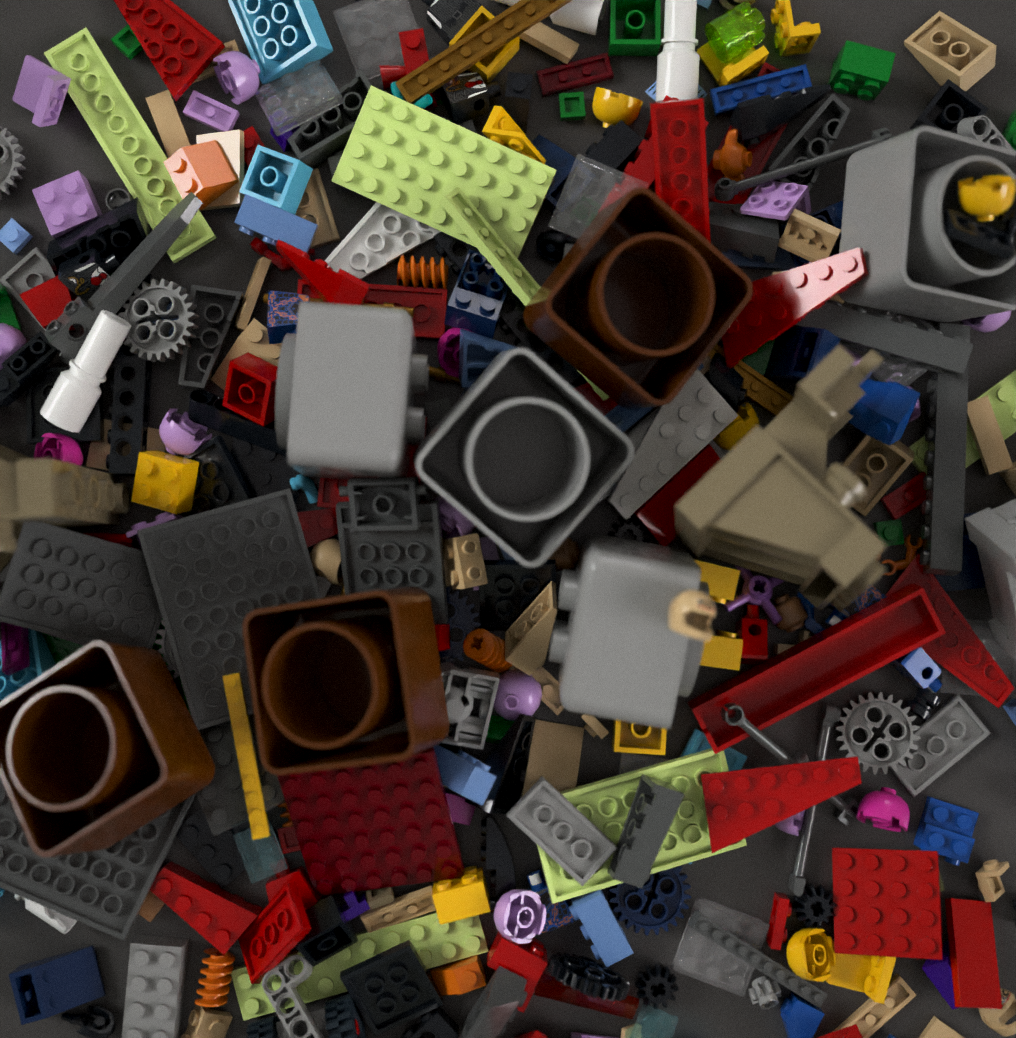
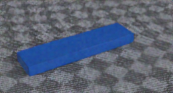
[709,64,813,116]

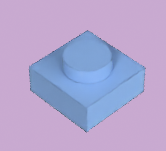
[0,218,33,255]

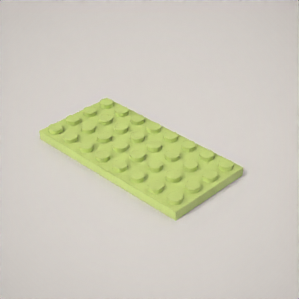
[331,86,557,259]
[537,748,747,904]

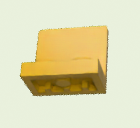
[770,0,821,57]
[697,24,769,87]
[482,105,546,164]
[826,953,896,1004]

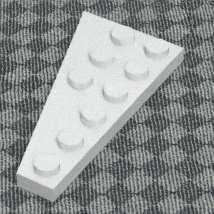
[325,202,441,280]
[608,369,738,520]

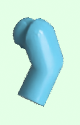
[289,474,318,504]

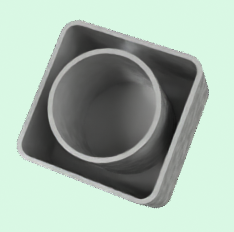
[838,126,1016,323]
[275,301,429,480]
[413,348,634,567]
[548,533,709,730]

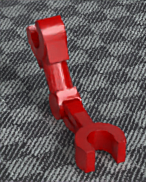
[250,237,316,271]

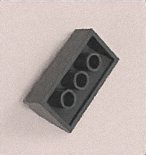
[458,966,527,1038]

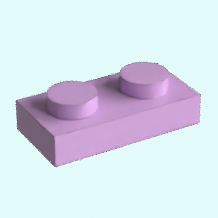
[183,90,240,132]

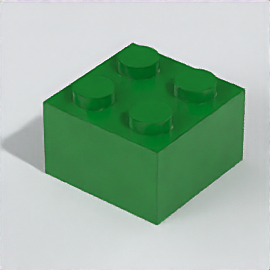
[608,0,661,56]
[828,40,896,101]

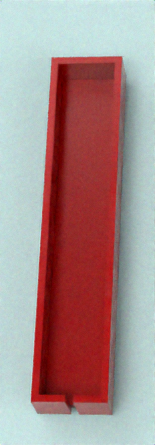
[687,583,946,754]

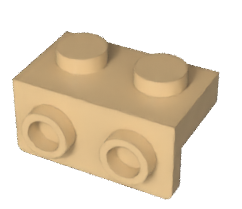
[778,209,841,262]
[443,533,488,590]
[180,1005,233,1038]

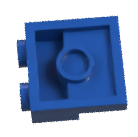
[913,796,979,866]

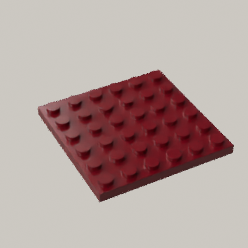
[277,747,465,896]

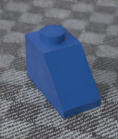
[780,992,824,1038]

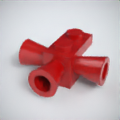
[379,28,437,111]

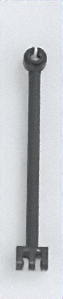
[714,127,894,201]
[721,702,859,826]
[788,702,841,896]

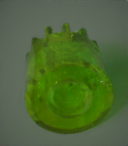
[705,2,765,63]

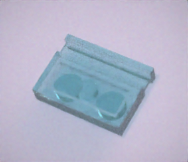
[233,820,288,884]
[630,1004,678,1038]

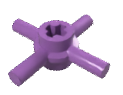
[723,565,784,625]

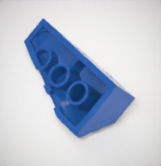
[847,379,920,446]

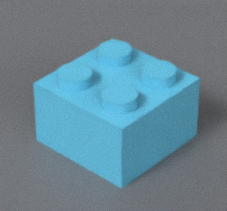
[239,145,313,215]

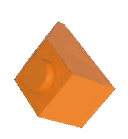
[430,955,486,995]

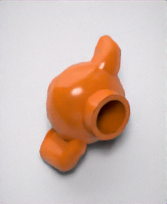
[713,129,752,181]

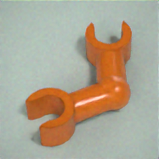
[880,534,923,576]

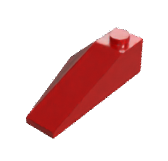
[276,239,370,306]

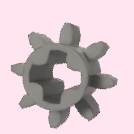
[748,976,781,1009]

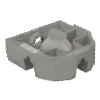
[440,662,500,750]

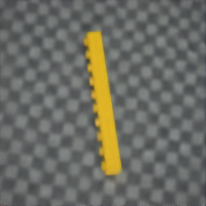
[223,673,270,840]

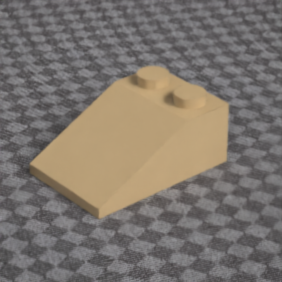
[904,11,997,92]
[211,318,282,391]
[841,434,915,516]
[505,581,557,676]
[522,719,584,797]

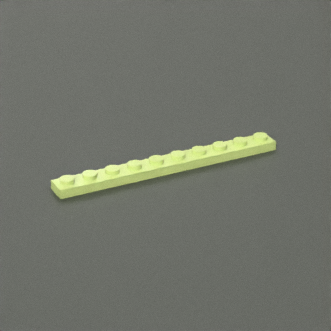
[440,187,609,401]

